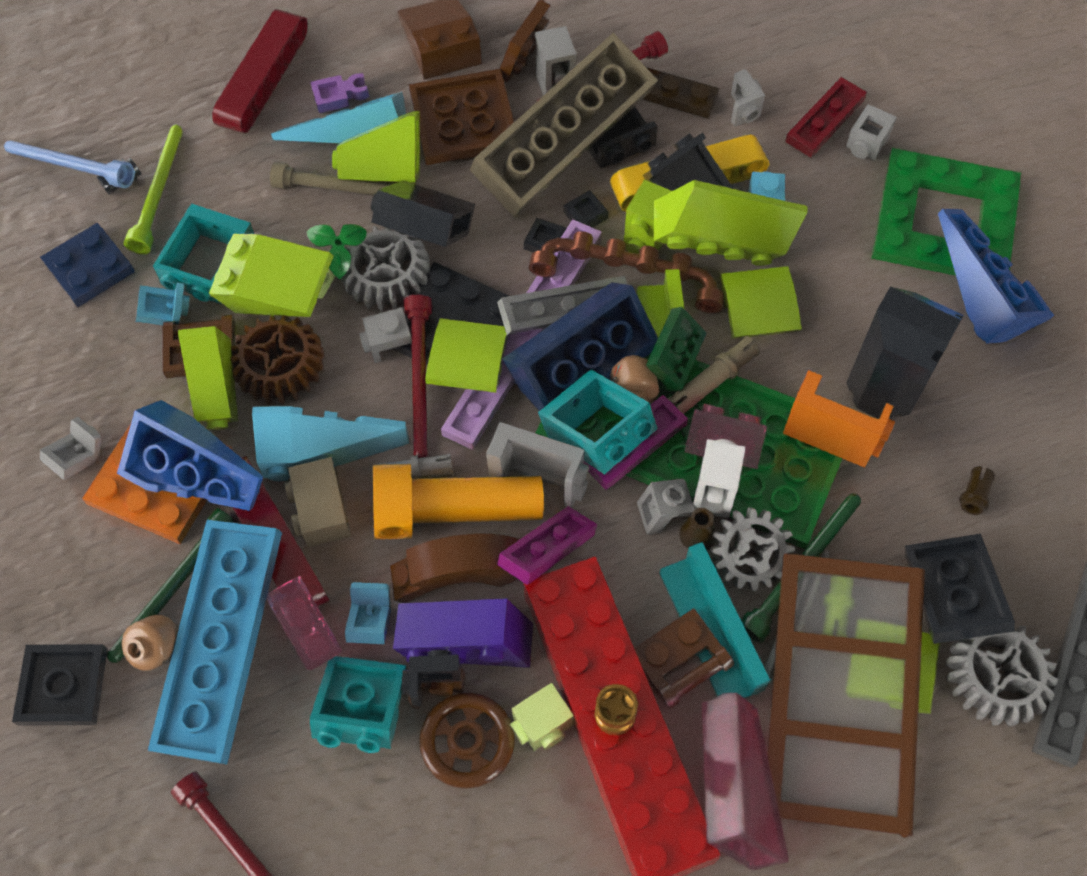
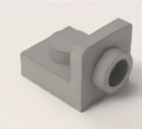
[637,479,695,535]

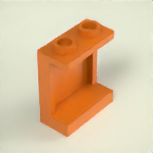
[783,370,895,468]

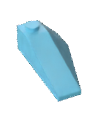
[271,92,406,143]
[252,406,409,482]

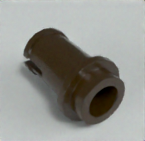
[959,466,995,515]

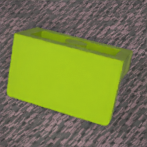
[637,269,685,337]

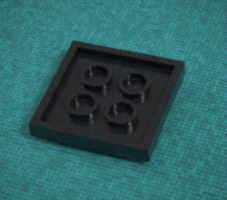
[392,262,509,366]

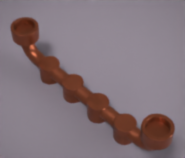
[529,231,724,313]

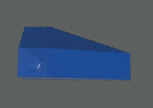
[938,209,1054,344]
[117,400,264,510]

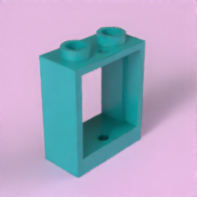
[153,203,255,304]
[538,370,658,474]

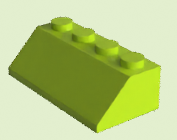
[654,180,808,266]

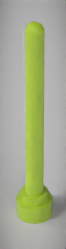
[124,125,183,255]

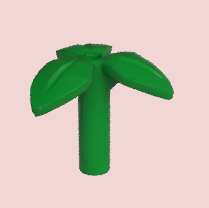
[307,224,367,279]

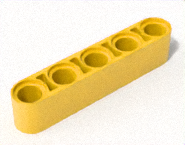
[610,135,769,212]

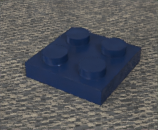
[40,222,135,308]

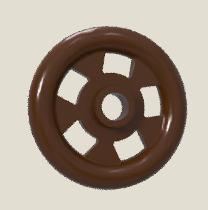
[419,693,515,789]

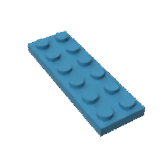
[148,520,282,765]

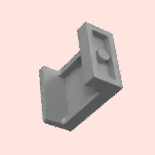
[486,422,589,508]

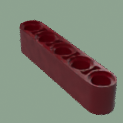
[212,9,308,134]
[233,456,329,620]

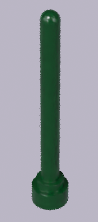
[741,493,861,643]
[107,508,239,663]

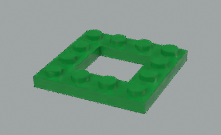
[871,148,1021,276]

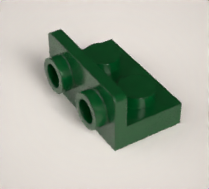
[646,307,707,393]

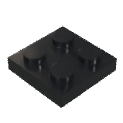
[12,644,108,726]

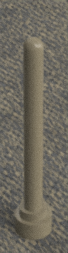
[270,162,390,196]

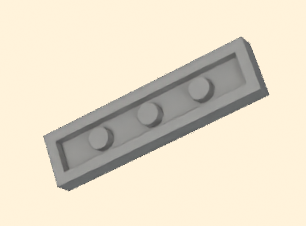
[497,276,627,335]

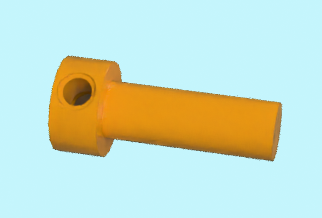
[373,464,544,540]

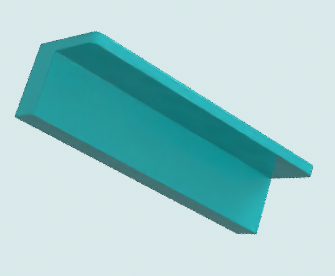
[659,542,770,707]

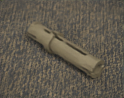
[667,336,760,414]

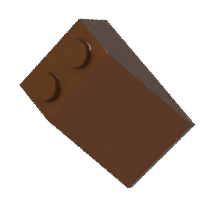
[398,0,482,80]

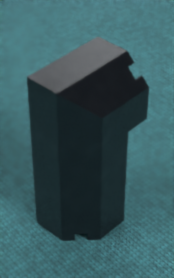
[846,286,964,419]

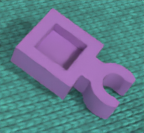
[310,73,369,114]

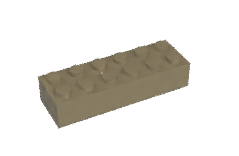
[470,32,658,218]

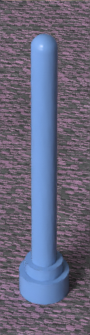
[4,140,135,189]

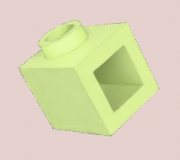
[510,683,574,751]

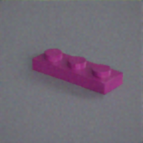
[584,395,688,490]
[497,506,597,585]

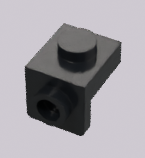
[402,650,461,706]

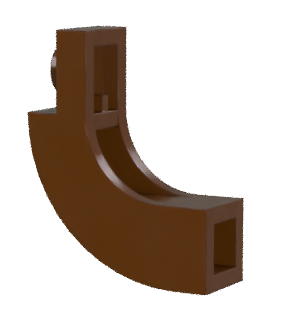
[390,533,520,603]

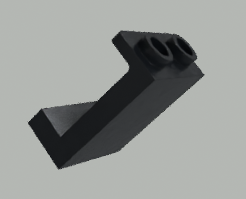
[588,106,658,169]
[642,132,743,191]

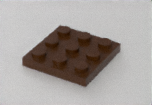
[409,69,514,165]

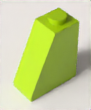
[332,111,420,183]
[178,326,238,430]

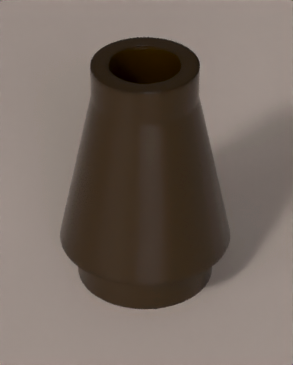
[679,508,716,550]

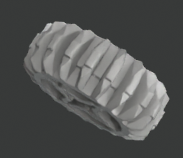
[341,225,430,311]
[946,625,1059,727]

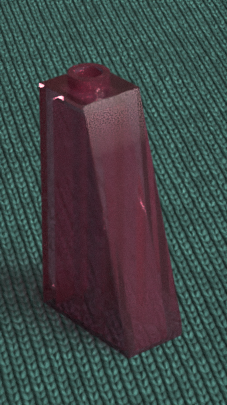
[702,692,789,870]

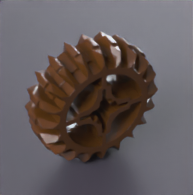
[230,314,325,405]

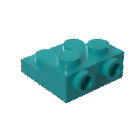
[309,655,406,753]

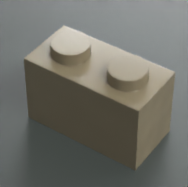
[285,457,351,547]

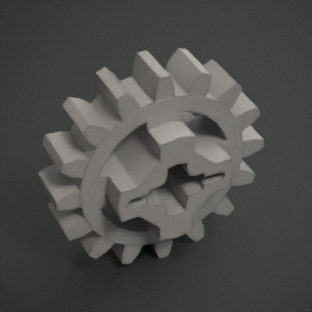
[710,507,795,591]

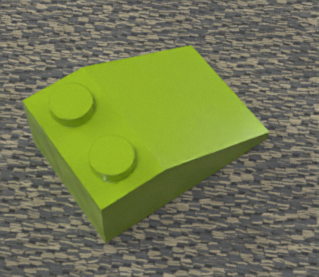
[209,234,333,317]

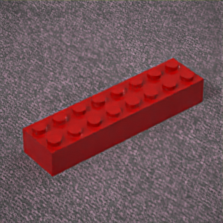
[523,556,721,876]

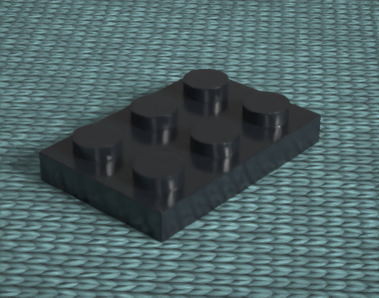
[905,533,1015,644]

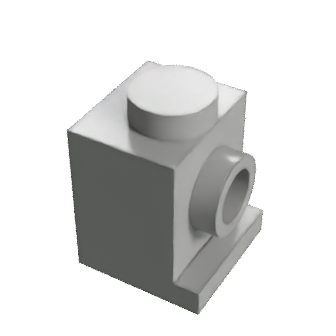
[846,104,897,160]

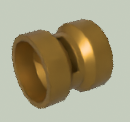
[595,684,638,735]

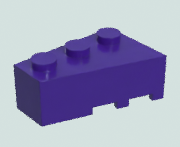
[393,599,533,668]

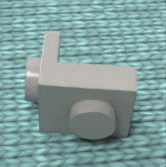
[731,69,765,127]
[359,307,412,363]
[40,417,101,480]

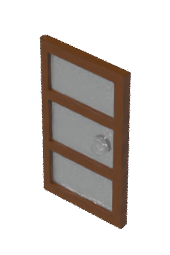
[762,553,925,838]

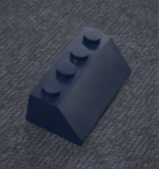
[502,282,658,411]

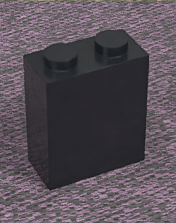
[371,181,475,247]

